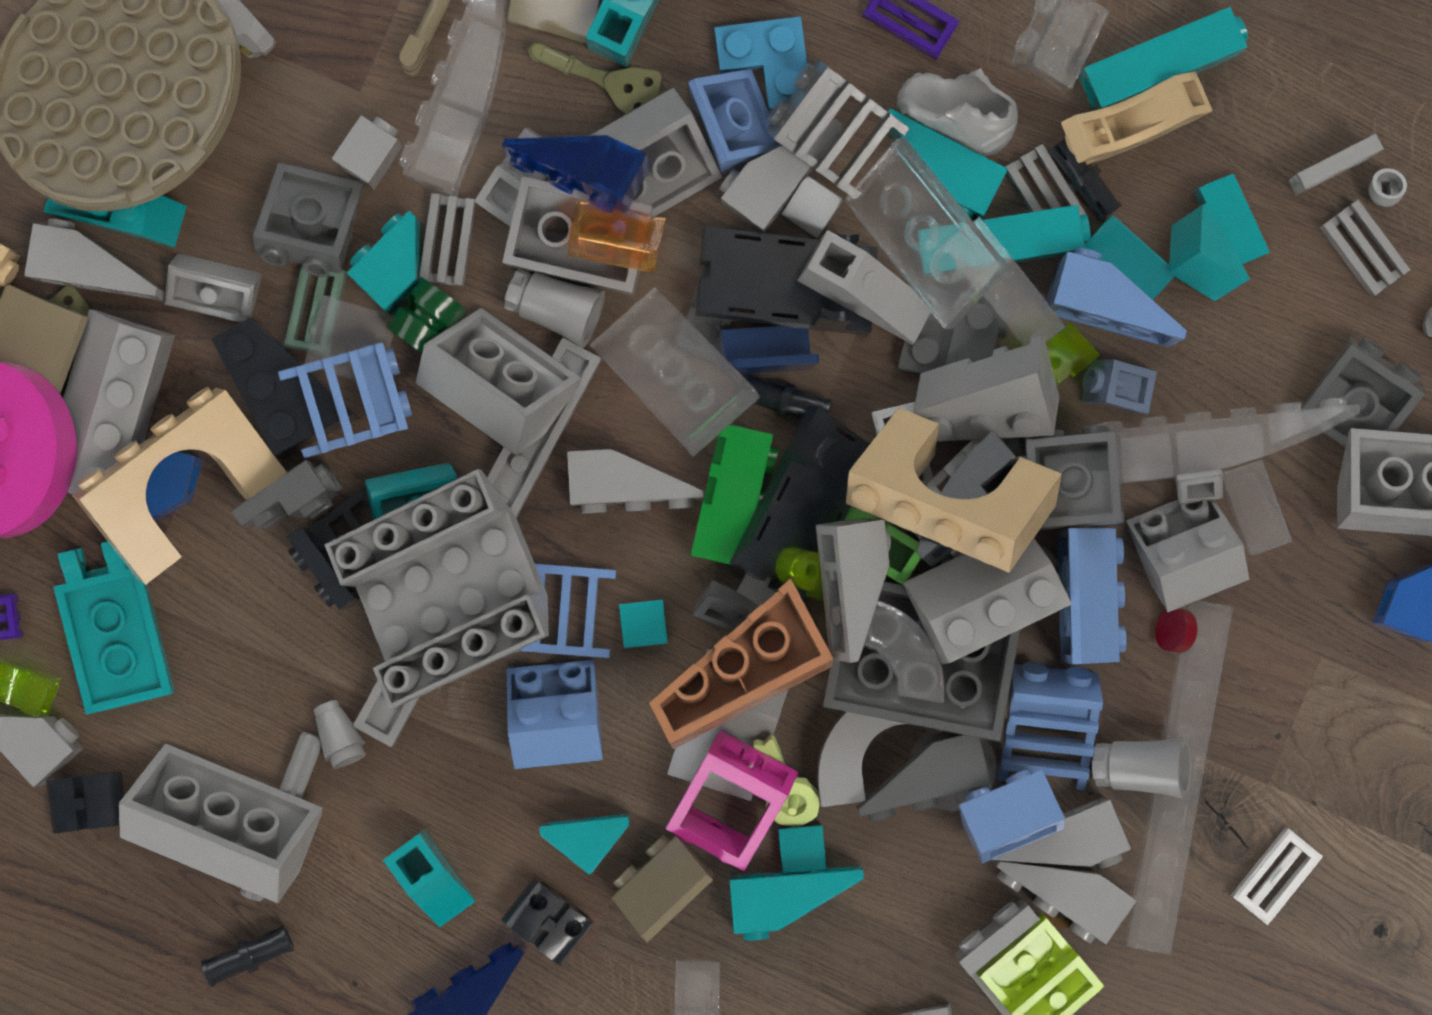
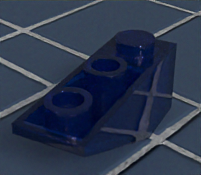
[502,135,651,214]
[407,942,527,1015]

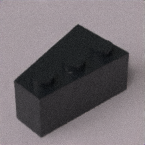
[212,318,360,459]

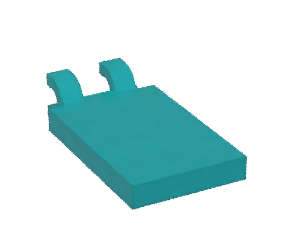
[53,541,175,715]

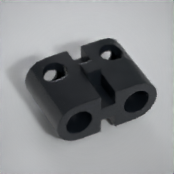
[46,771,124,833]
[501,876,595,965]

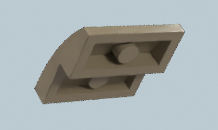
[0,284,89,394]

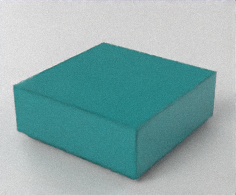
[619,600,668,648]
[778,824,827,874]

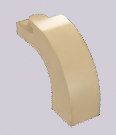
[1061,71,1213,165]

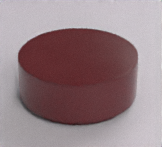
[1155,608,1198,653]

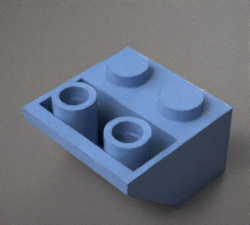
[507,660,603,769]
[959,770,1065,864]

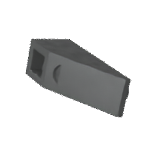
[856,733,991,821]

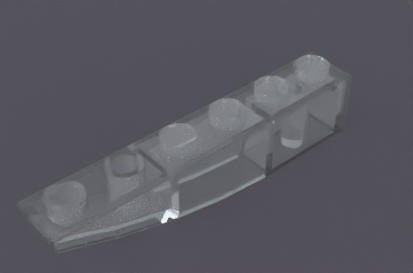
[399,0,509,197]
[1095,397,1360,484]

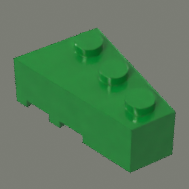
[691,422,778,566]

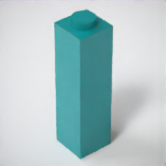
[1078,7,1248,111]
[918,205,1091,278]

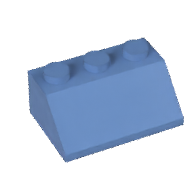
[1056,528,1126,664]

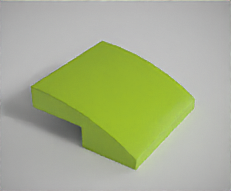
[976,913,1105,1015]

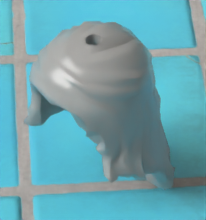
[896,68,1019,157]

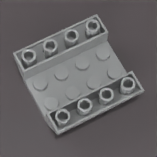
[325,469,549,709]

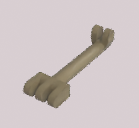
[399,0,451,77]

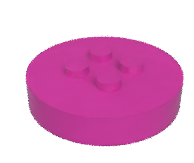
[0,362,77,538]

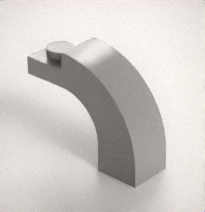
[817,711,906,807]

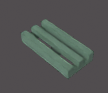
[284,265,347,357]

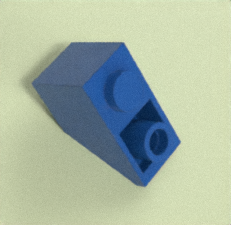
[146,452,204,522]
[1372,563,1432,643]

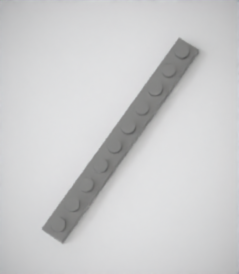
[353,338,602,747]

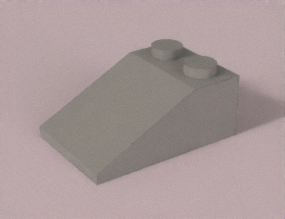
[667,648,788,801]

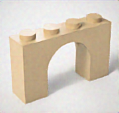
[72,387,287,585]
[846,408,1062,573]

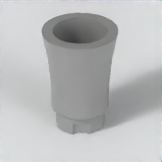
[504,269,605,348]
[1092,737,1192,799]

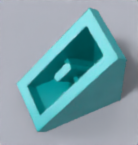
[1169,203,1250,301]
[539,813,631,875]

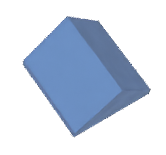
[688,69,782,175]

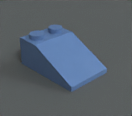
[1042,248,1187,348]

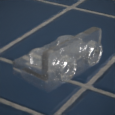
[1011,0,1109,89]

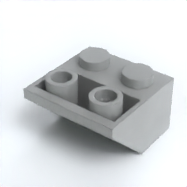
[1126,499,1250,612]

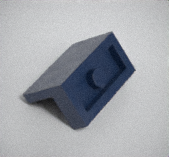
[719,326,820,376]

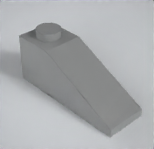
[719,119,843,233]
[24,219,166,301]
[816,518,891,663]
[992,796,1131,869]

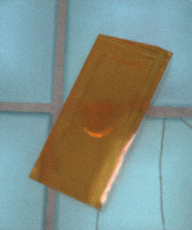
[568,201,665,273]

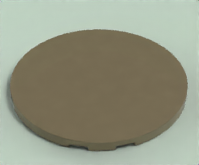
[0,0,241,211]

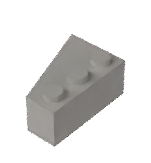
[913,334,1059,442]

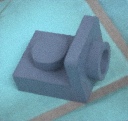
[1082,359,1157,414]

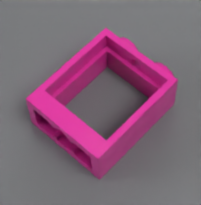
[666,730,798,871]

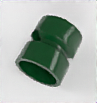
[385,277,467,354]

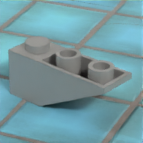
[797,230,934,345]
[567,449,703,514]
[992,860,1137,944]

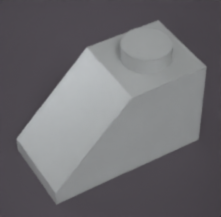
[0,714,84,787]

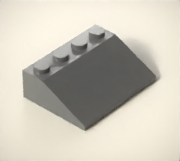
[823,582,1020,742]

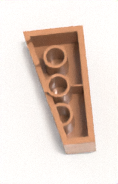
[649,579,833,749]

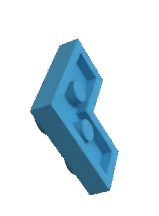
[714,16,807,111]

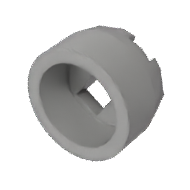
[1368,168,1407,207]

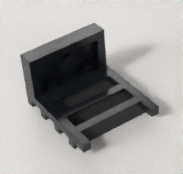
[287,476,380,610]

